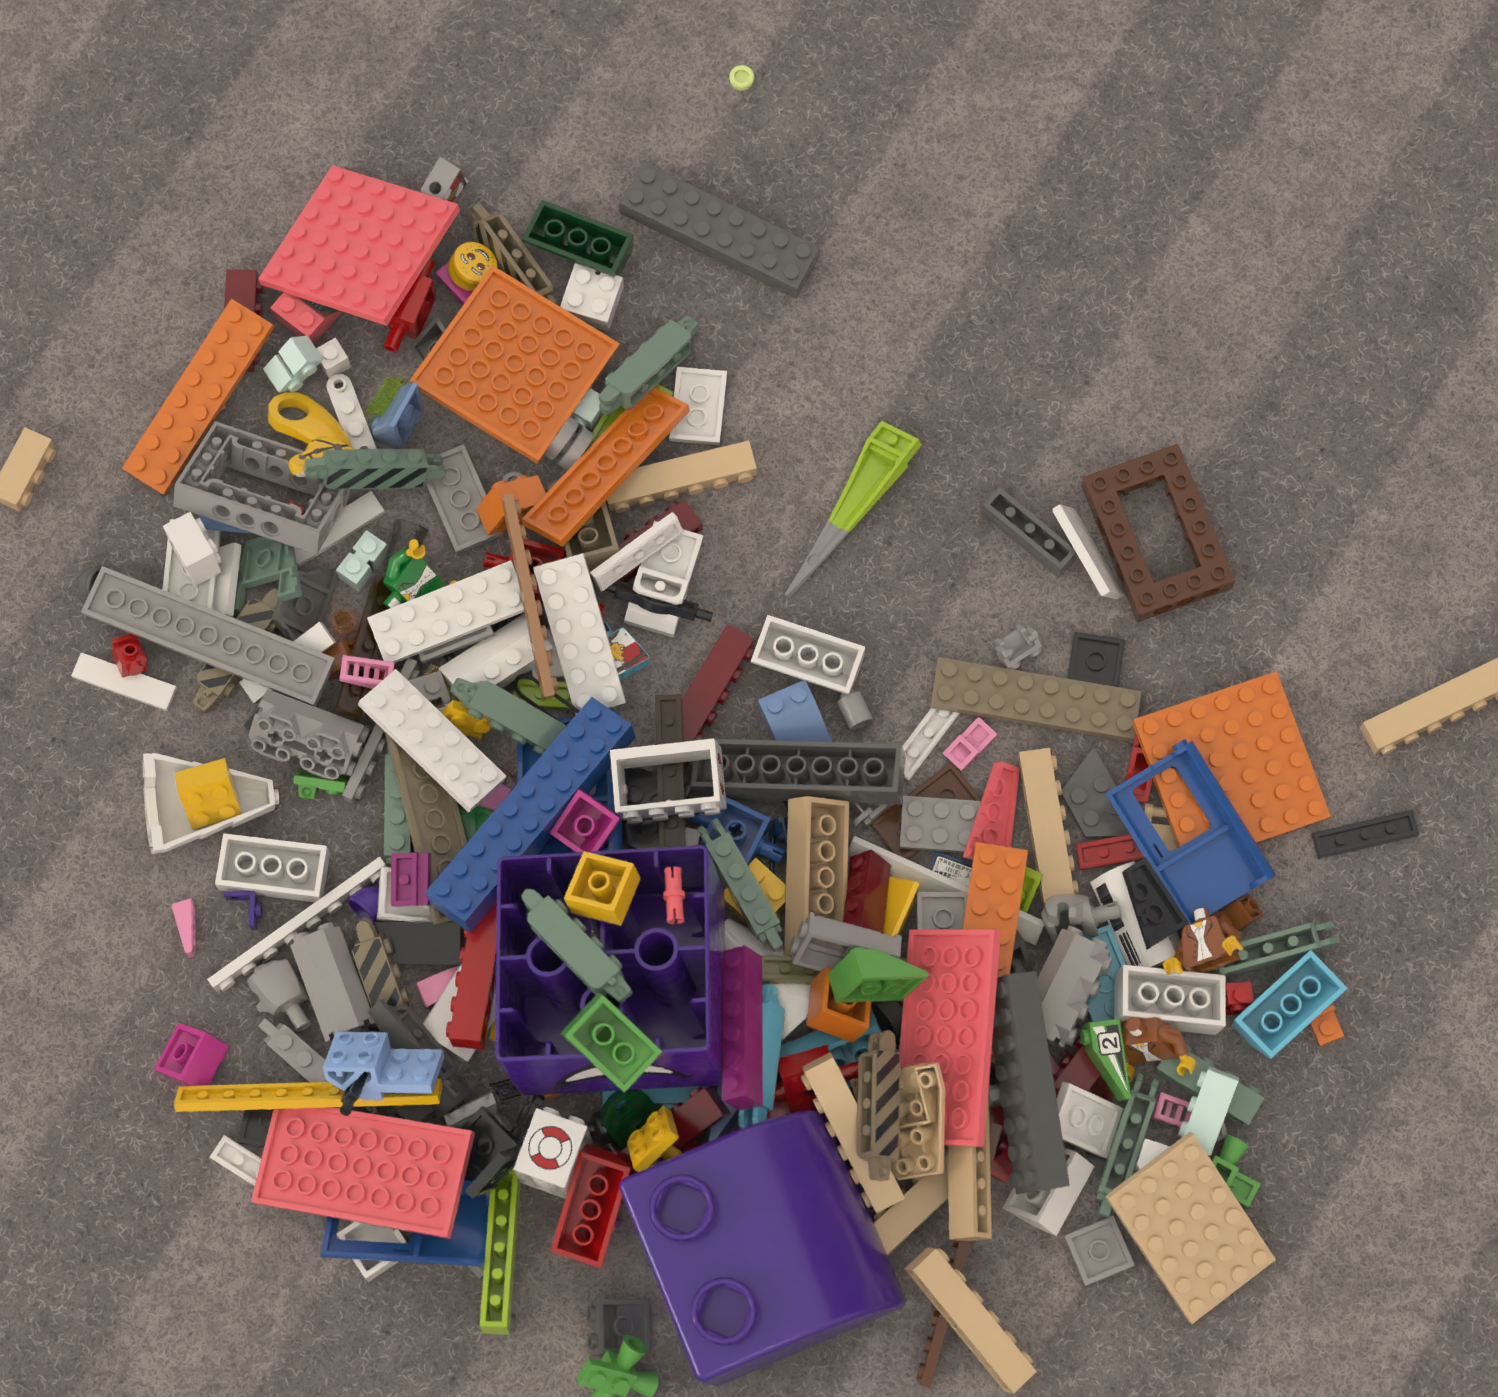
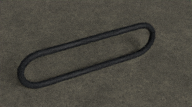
[514,674,580,723]

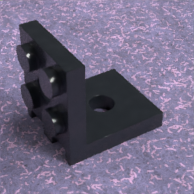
[461,1106,522,1198]

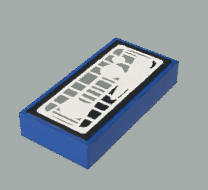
[930,852,972,887]

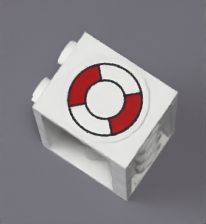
[610,739,727,824]
[513,1107,593,1199]

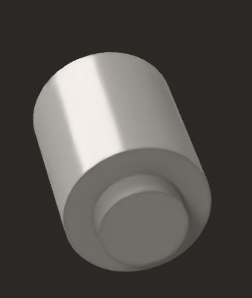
[837,689,874,731]

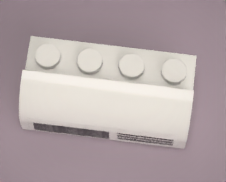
[1090,861,1180,968]

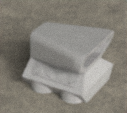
[444,1091,513,1146]

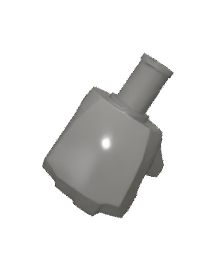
[1041,894,1121,942]
[247,959,311,1032]

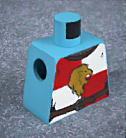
[604,622,651,681]

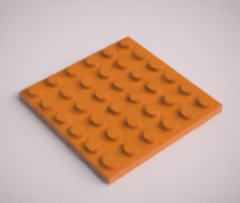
[409,265,620,464]
[1132,671,1331,848]

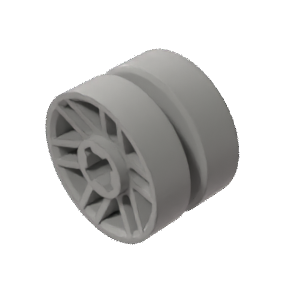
[545,417,594,471]

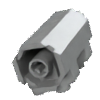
[248,689,370,780]
[290,922,378,1046]
[1038,925,1113,1048]

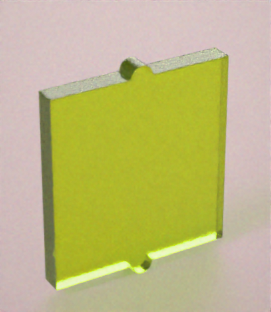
[365,377,404,416]

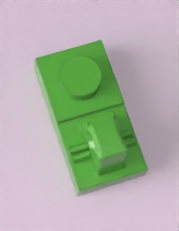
[293,768,350,799]

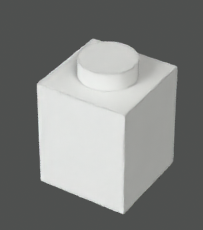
[316,338,351,379]

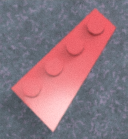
[963,762,1020,860]

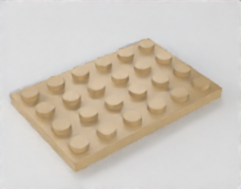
[1105,1132,1276,1324]

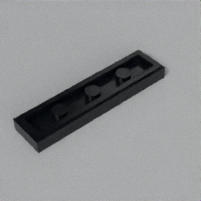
[1311,810,1419,859]

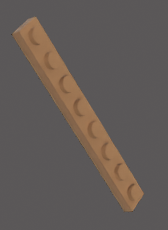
[501,493,558,700]

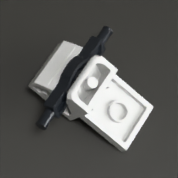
[604,521,713,638]

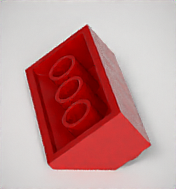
[550,1144,631,1268]

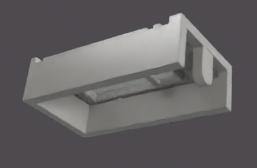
[789,912,902,971]

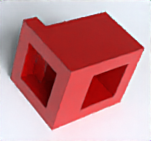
[112,634,147,678]
[1225,982,1254,1015]

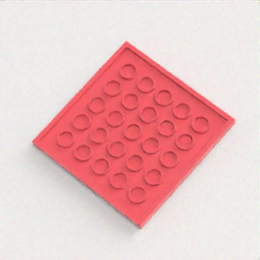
[258,165,460,326]

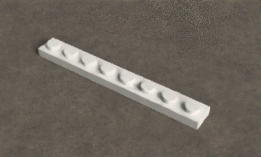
[207,857,387,992]

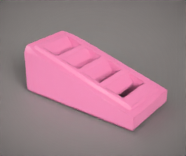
[339,655,394,689]
[172,899,196,958]
[1150,1092,1192,1128]

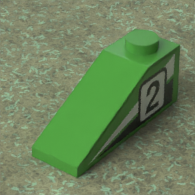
[1080,1019,1131,1101]

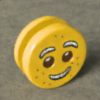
[448,242,498,291]

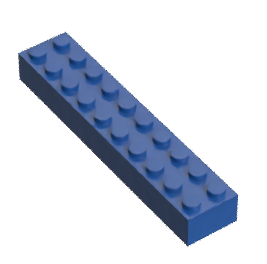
[425,697,636,933]

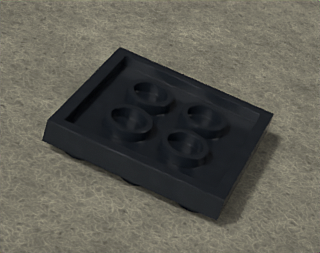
[622,767,692,849]

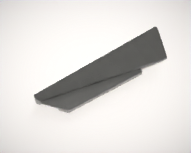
[369,999,470,1119]

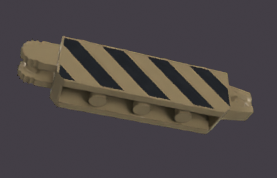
[469,203,558,305]
[193,589,278,713]
[352,917,416,1032]
[857,1030,901,1181]

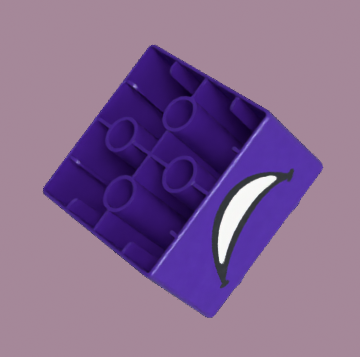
[495,845,725,1095]

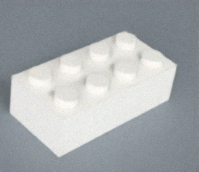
[215,833,330,902]
[1114,965,1226,1035]

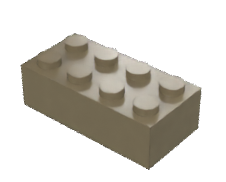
[548,483,619,576]

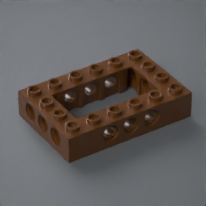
[1081,444,1235,622]

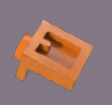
[1309,1004,1344,1047]

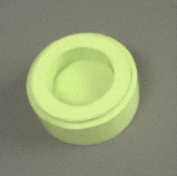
[729,65,754,90]

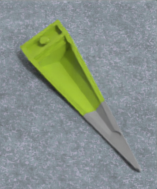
[785,421,922,598]

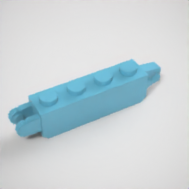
[738,984,785,1128]

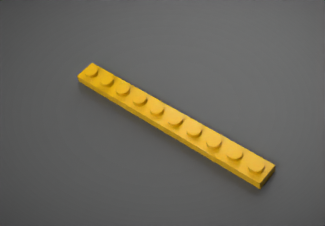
[174,1078,443,1112]

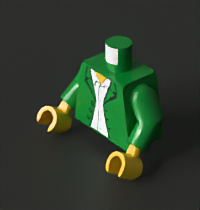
[383,539,458,609]

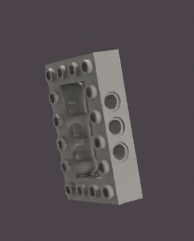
[173,421,355,554]

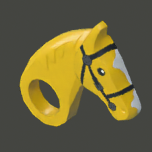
[267,392,353,477]

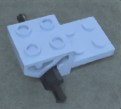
[323,1027,444,1116]

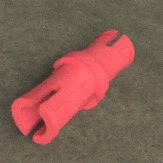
[663,867,685,924]

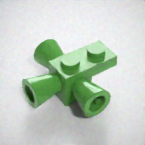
[1212,1134,1261,1209]
[576,1335,659,1397]

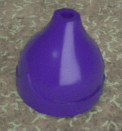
[348,886,382,922]

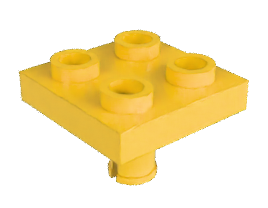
[627,1106,682,1172]

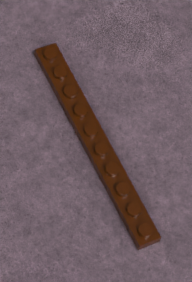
[916,1123,1002,1388]

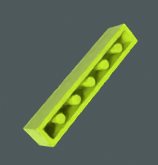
[480,1170,521,1335]

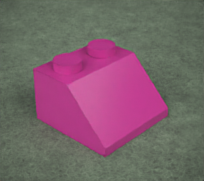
[550,789,621,852]
[154,1023,229,1086]

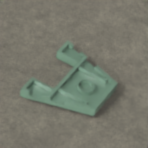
[233,536,302,616]

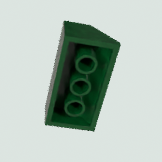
[522,200,634,277]

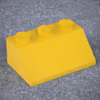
[883,877,920,937]

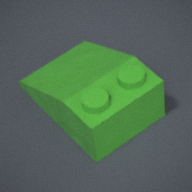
[828,947,929,1003]
[560,993,662,1093]

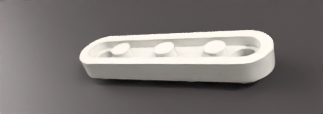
[327,374,377,449]

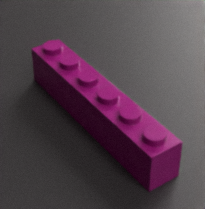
[722,945,763,1111]

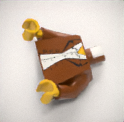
[1163,908,1243,976]
[1122,1017,1196,1083]

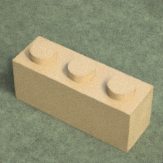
[0,427,56,512]

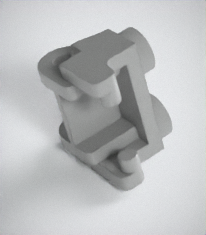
[993,624,1042,670]
[849,803,887,828]

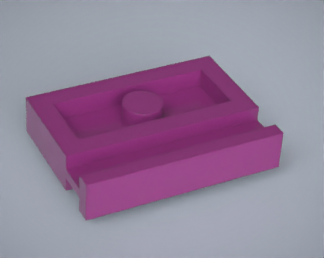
[391,852,431,907]

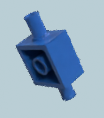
[686,797,786,865]

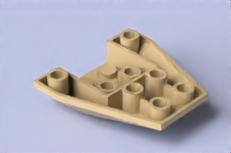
[851,1061,945,1180]

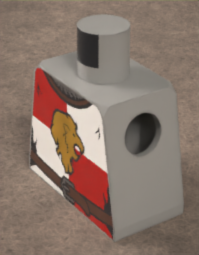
[420,157,468,202]

